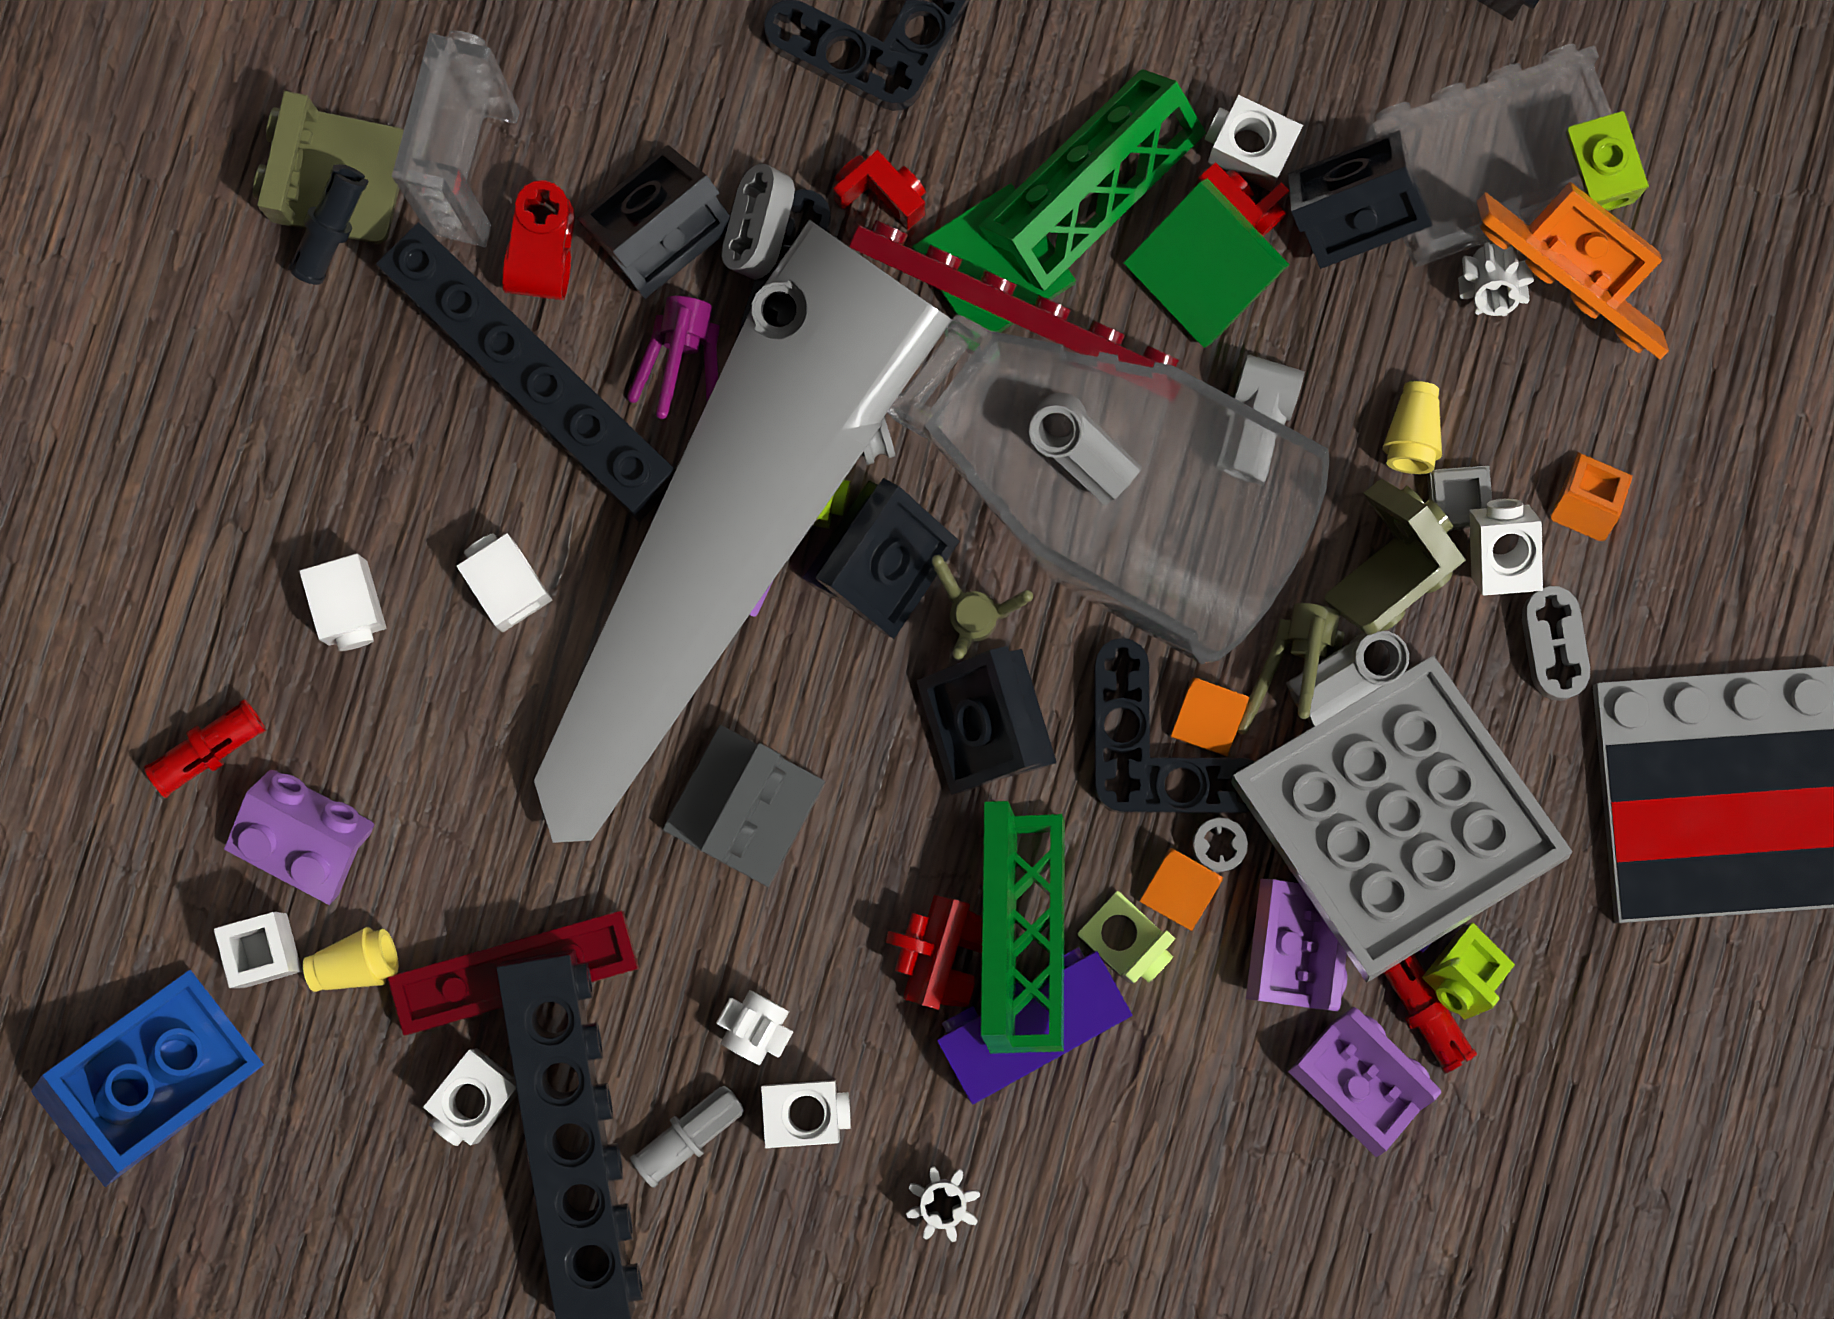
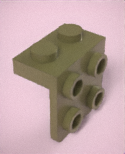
[253,91,410,244]
[1325,478,1466,635]

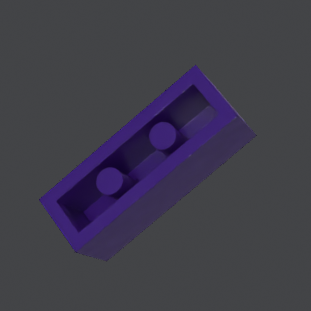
[937,947,1133,1105]

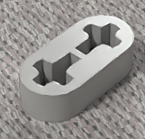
[722,163,795,280]
[1522,586,1590,701]

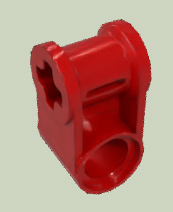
[503,180,575,300]

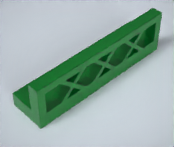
[978,69,1206,291]
[981,801,1065,1054]

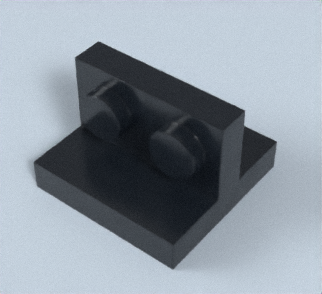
[1288,129,1433,269]
[577,145,730,299]
[803,478,960,639]
[917,646,1057,795]

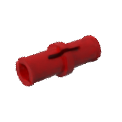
[143,699,266,798]
[1382,953,1477,1074]

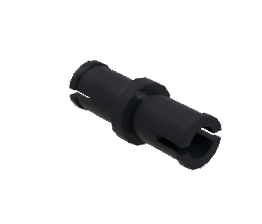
[288,164,369,285]

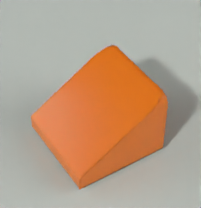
[1551,452,1633,541]
[1170,678,1250,757]
[1139,848,1223,931]

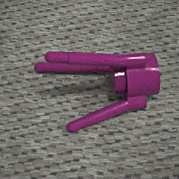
[627,296,720,419]

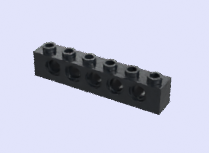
[376,222,676,522]
[497,949,643,1319]

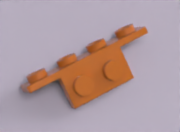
[1477,182,1669,359]

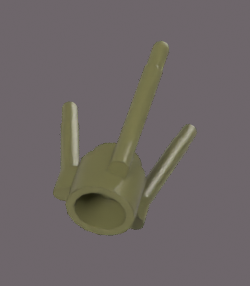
[932,555,1033,659]
[1237,603,1345,735]

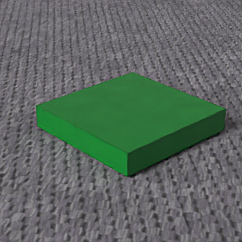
[1124,178,1290,349]
[912,183,1076,348]

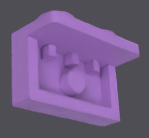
[224,770,374,905]
[1246,879,1347,1011]
[1288,1007,1441,1157]

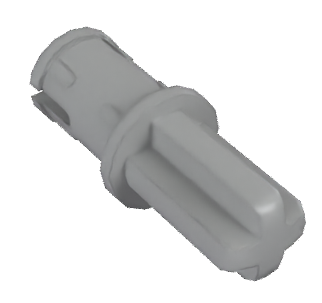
[630,1086,744,1188]

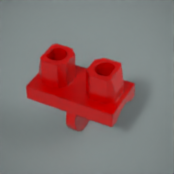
[885,895,983,1010]

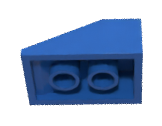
[31,970,264,1187]

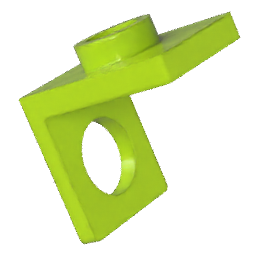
[1566,111,1649,211]

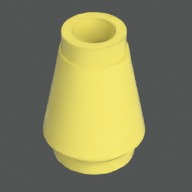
[1383,381,1442,474]
[303,927,399,992]

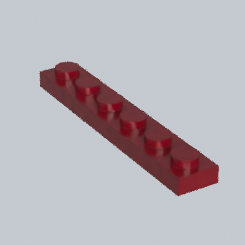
[849,220,1187,398]

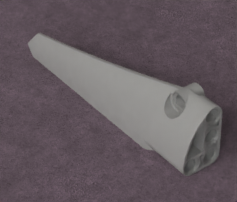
[534,220,952,843]

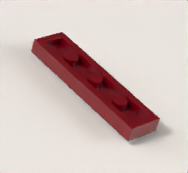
[388,910,639,1036]

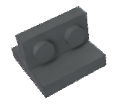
[663,725,826,888]

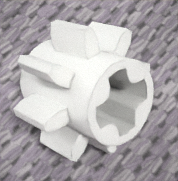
[1458,242,1534,317]
[716,990,793,1065]
[906,1166,980,1242]

